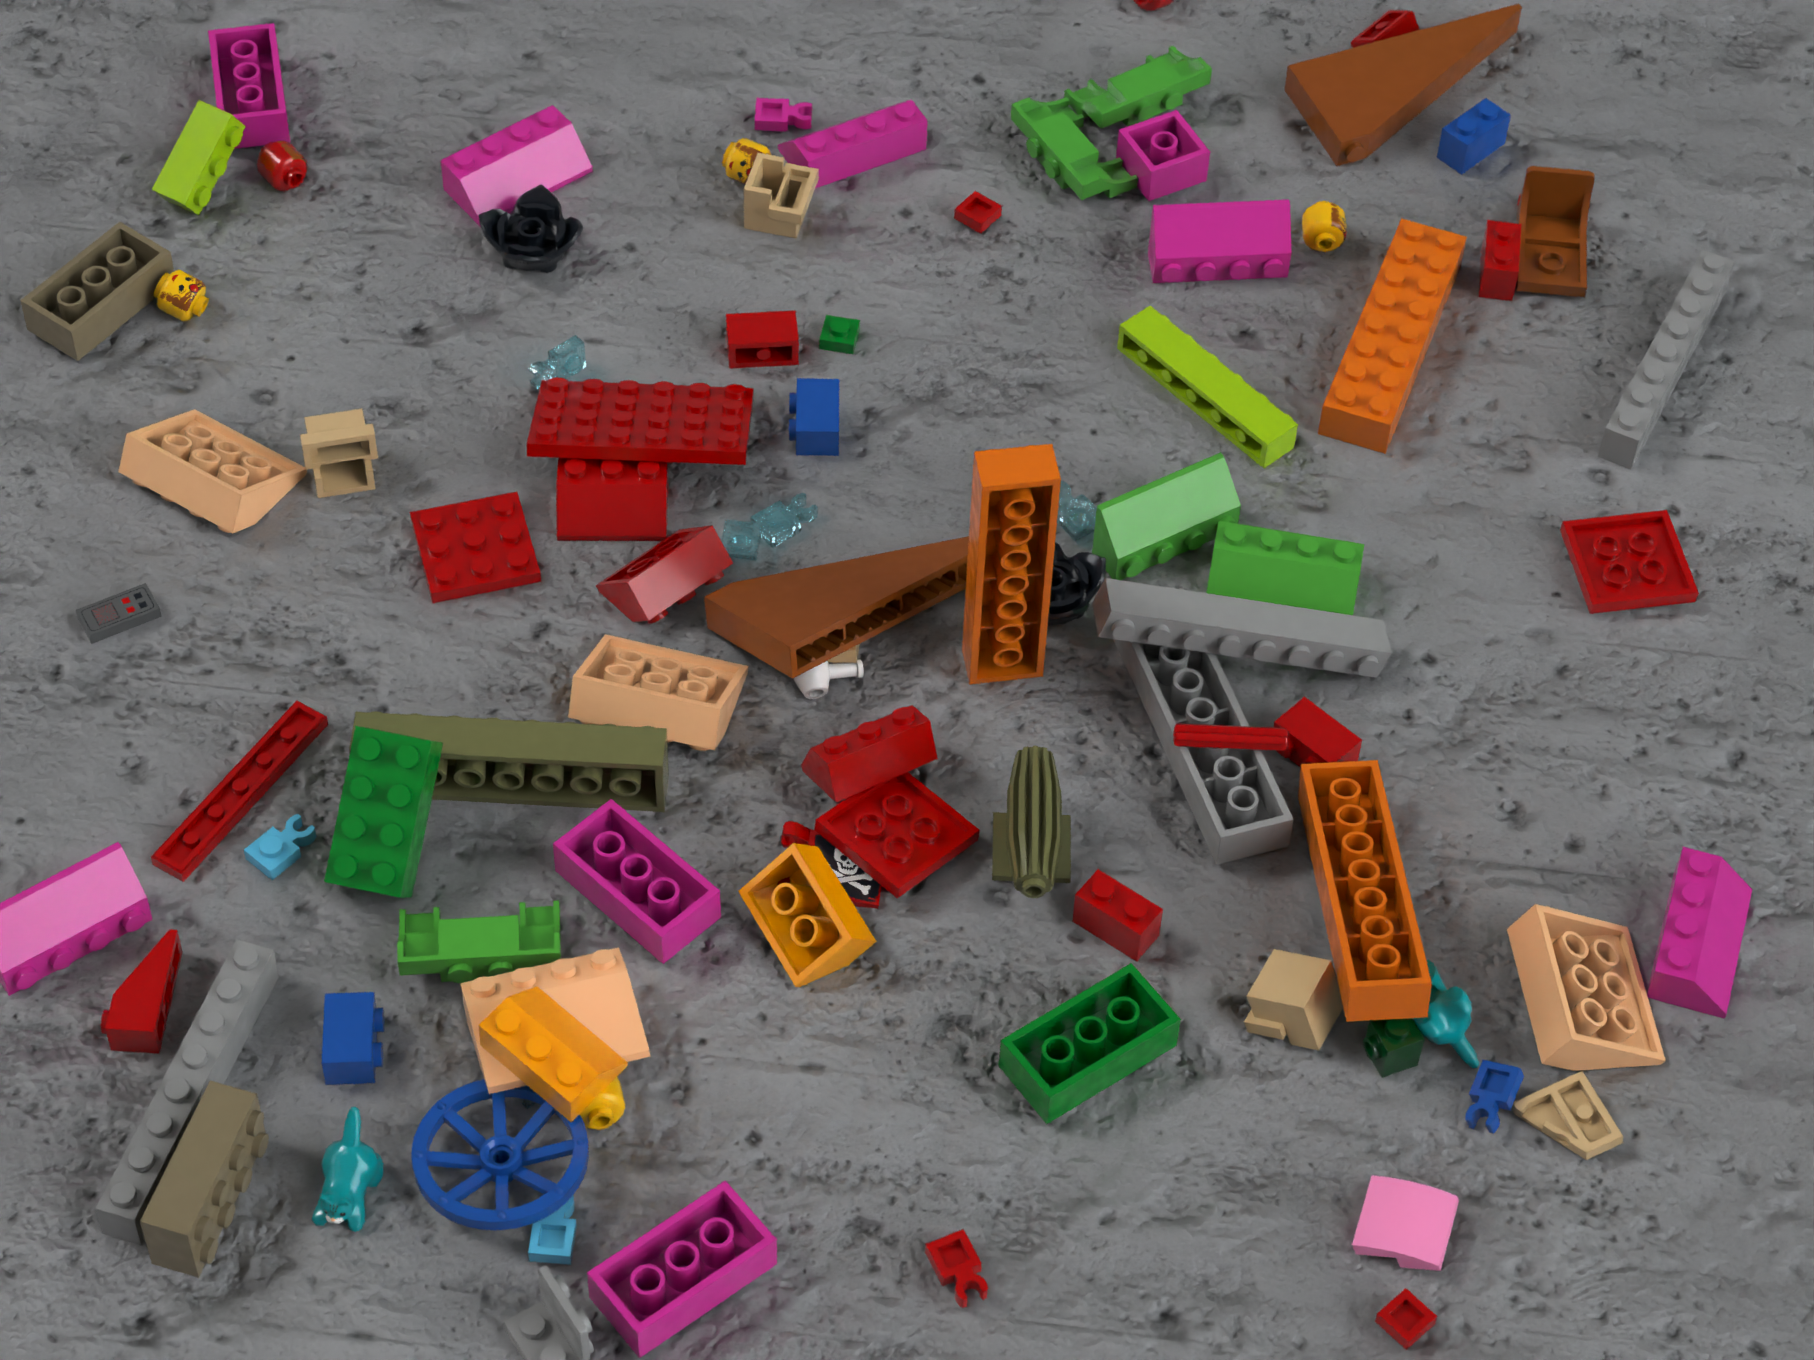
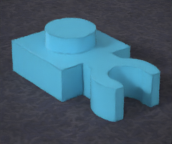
[244,814,317,880]
[528,1194,577,1265]

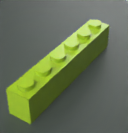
[1117,306,1298,468]

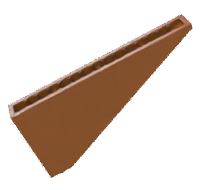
[1284,3,1522,166]
[704,536,969,679]

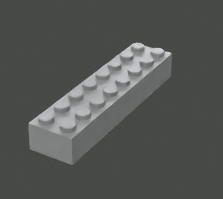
[1113,588,1294,865]

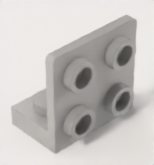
[503,1265,594,1360]

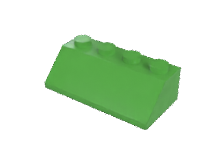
[1092,452,1241,580]
[1206,521,1364,615]

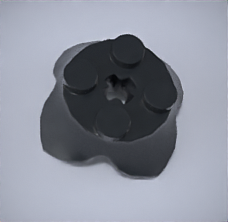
[479,184,583,273]
[1048,542,1106,626]

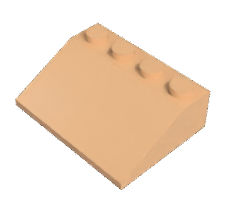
[118,409,307,534]
[568,634,749,751]
[1507,904,1666,1071]
[460,947,650,1094]

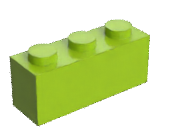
[152,100,246,216]

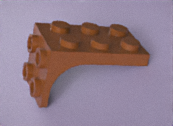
[1516,166,1595,297]

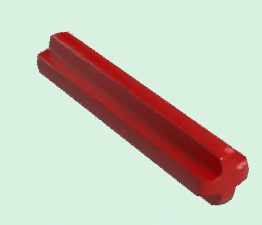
[1173,723,1288,751]

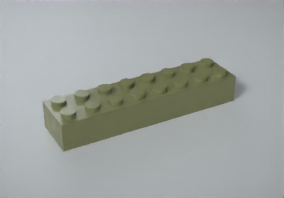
[349,711,669,812]

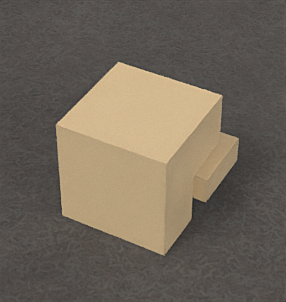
[744,153,819,239]
[300,409,378,498]
[1244,949,1343,1051]

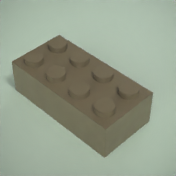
[20,222,174,361]
[140,1081,269,1278]

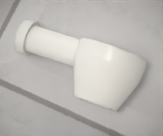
[793,659,864,699]

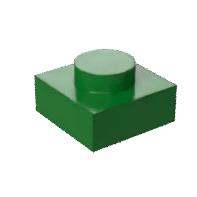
[819,315,860,354]

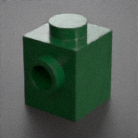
[1363,1018,1425,1078]

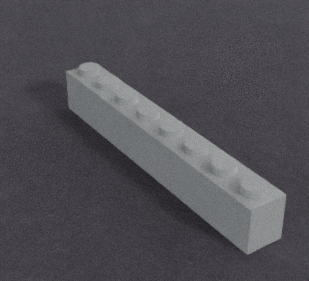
[1598,249,1735,469]
[1092,578,1392,678]
[95,939,279,1246]

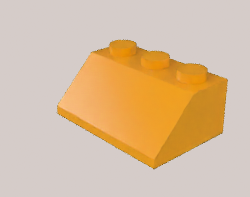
[738,843,877,987]
[479,986,628,1122]

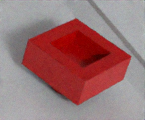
[954,191,1002,234]
[1375,1288,1437,1350]

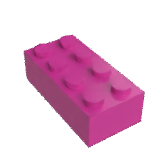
[208,23,291,149]
[553,799,721,964]
[587,1180,777,1358]

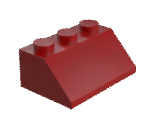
[556,458,668,541]
[595,525,733,624]
[801,705,938,803]

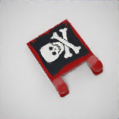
[777,821,881,909]

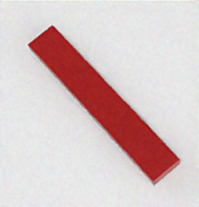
[151,700,328,882]

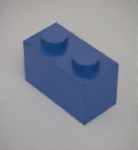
[1437,98,1511,175]
[789,378,839,456]
[322,992,385,1085]

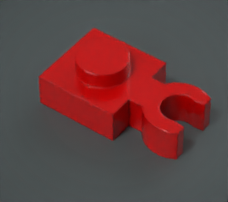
[925,1229,988,1308]

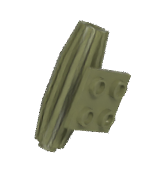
[992,746,1071,898]

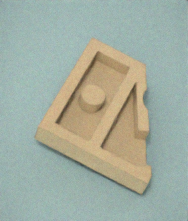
[1512,1071,1623,1160]

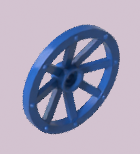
[411,1079,589,1230]

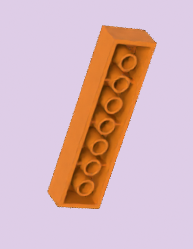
[1318,218,1467,454]
[962,444,1061,685]
[1298,760,1432,1022]

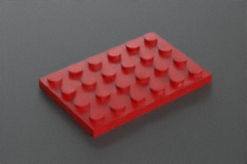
[527,377,754,465]

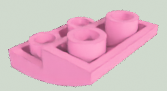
[1352,1175,1459,1271]

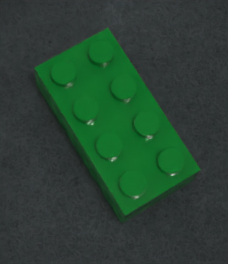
[324,726,443,898]
[998,963,1181,1124]

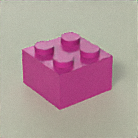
[1116,110,1210,201]

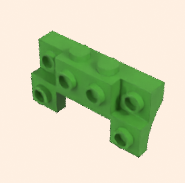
[1064,46,1212,129]
[1011,97,1138,200]
[397,900,561,983]

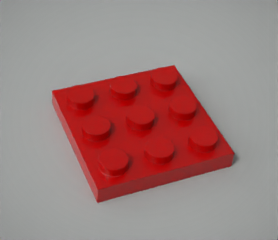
[410,492,541,603]
[1560,510,1699,614]
[814,772,980,898]

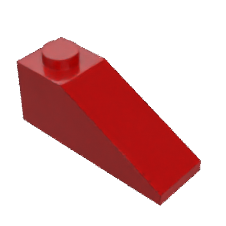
[101,929,183,1054]

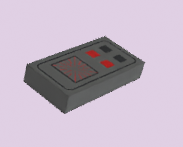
[76,583,162,644]

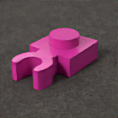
[755,98,812,132]

